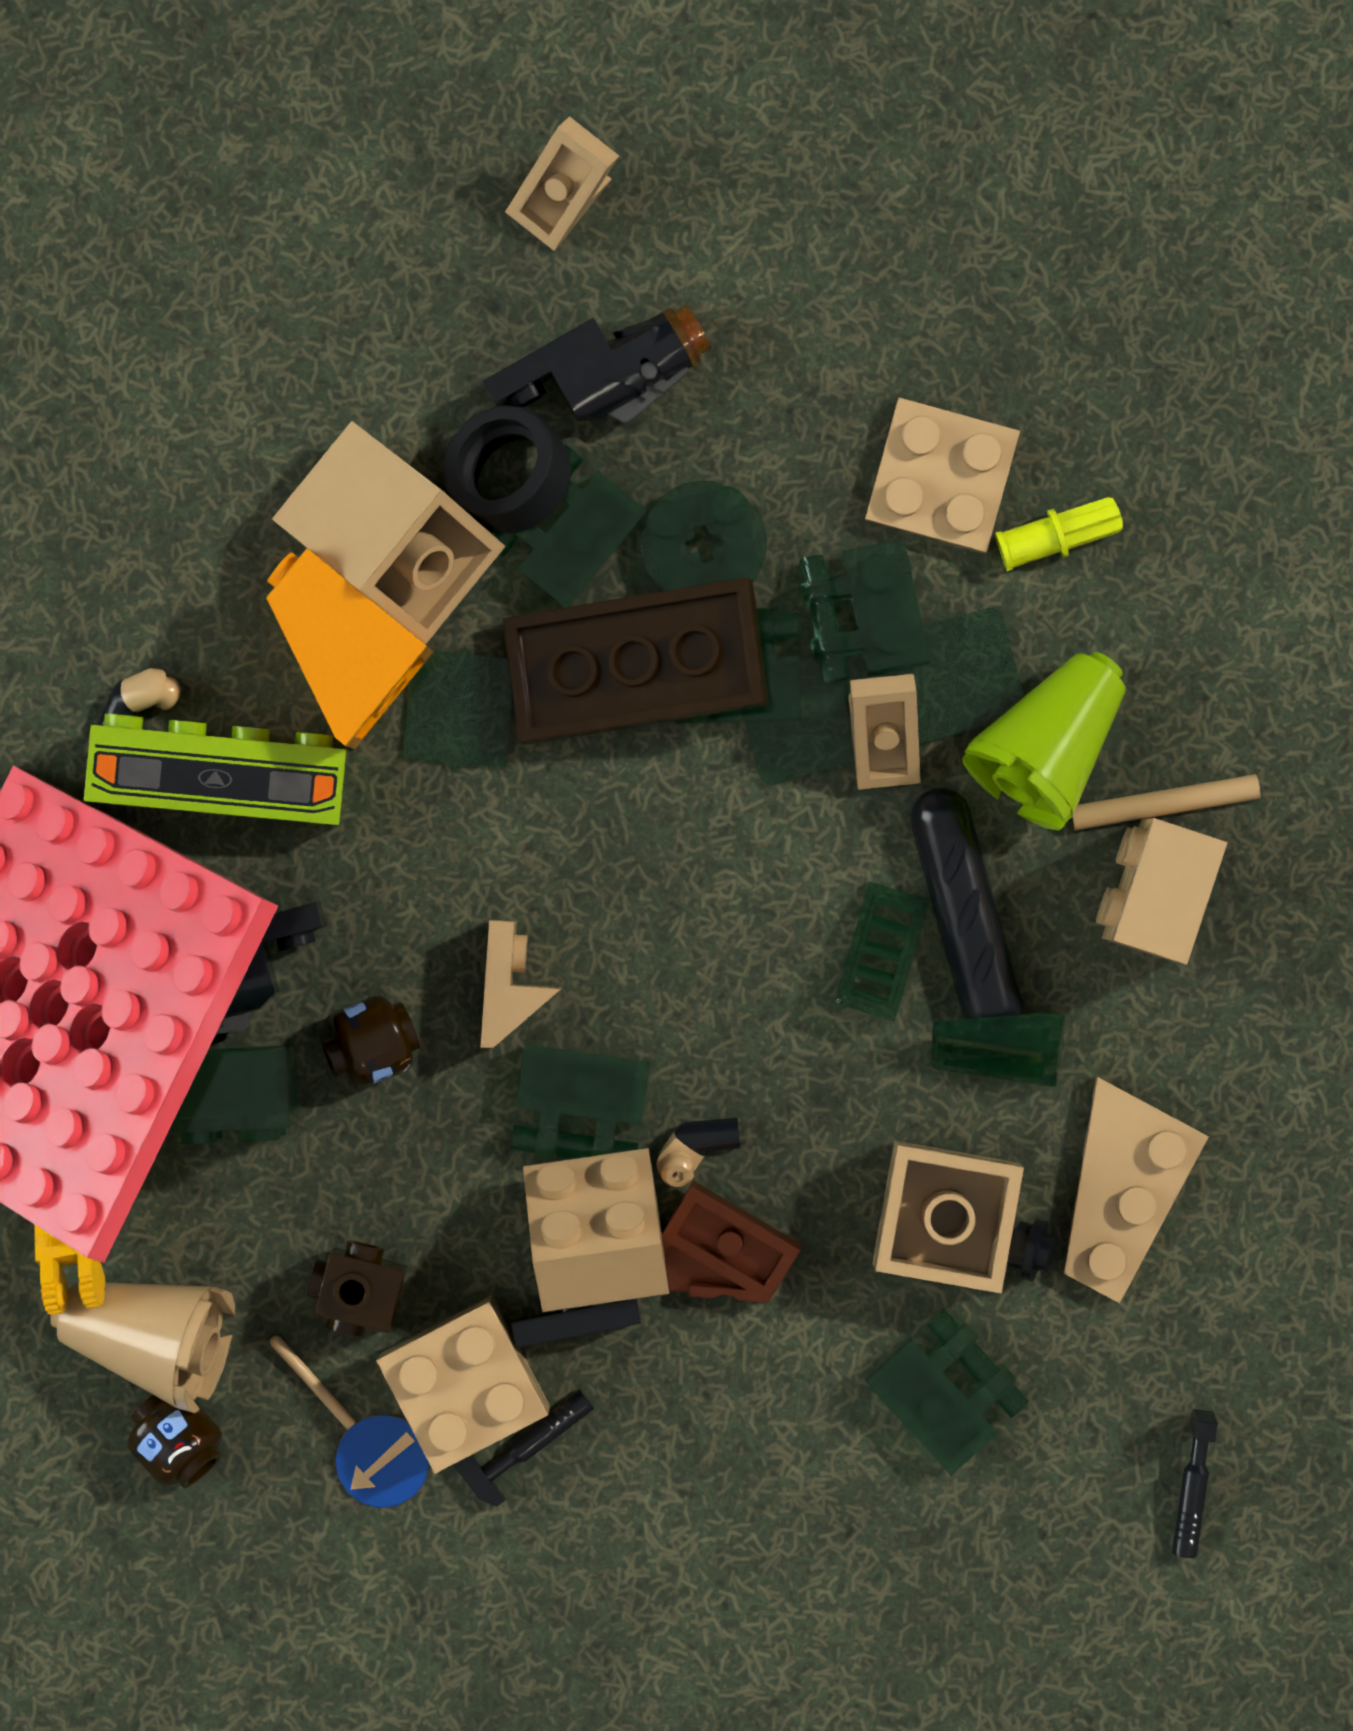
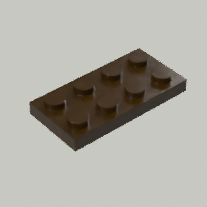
[503,577,770,745]

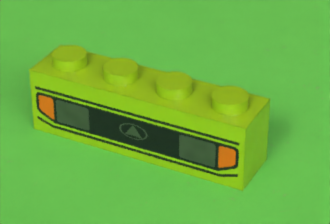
[84,714,346,825]

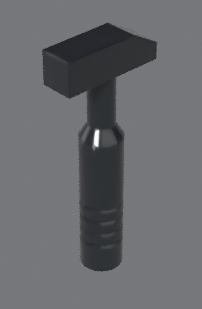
[453,1389,595,1507]
[1172,1409,1218,1558]

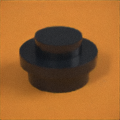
[1008,1218,1057,1282]

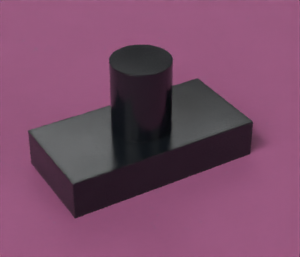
[511,1298,642,1348]

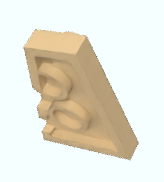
[1062,1076,1209,1303]

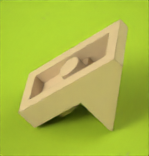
[505,116,619,251]
[848,674,921,790]
[480,920,562,1048]

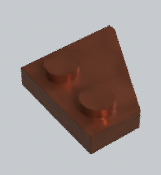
[662,1180,802,1303]

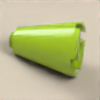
[962,652,1126,831]

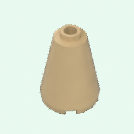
[51,1281,235,1413]

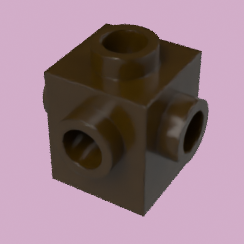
[307,1240,408,1336]

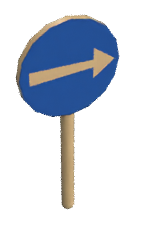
[270,1335,430,1508]

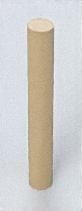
[1071,774,1261,831]

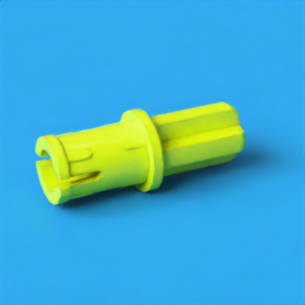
[995,497,1123,571]

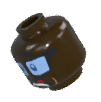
[321,995,420,1088]
[128,1395,222,1488]

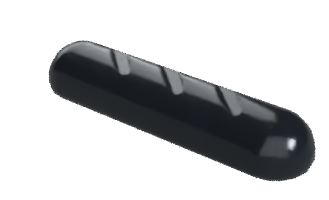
[910,788,1023,1038]

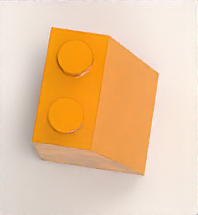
[266,548,434,749]

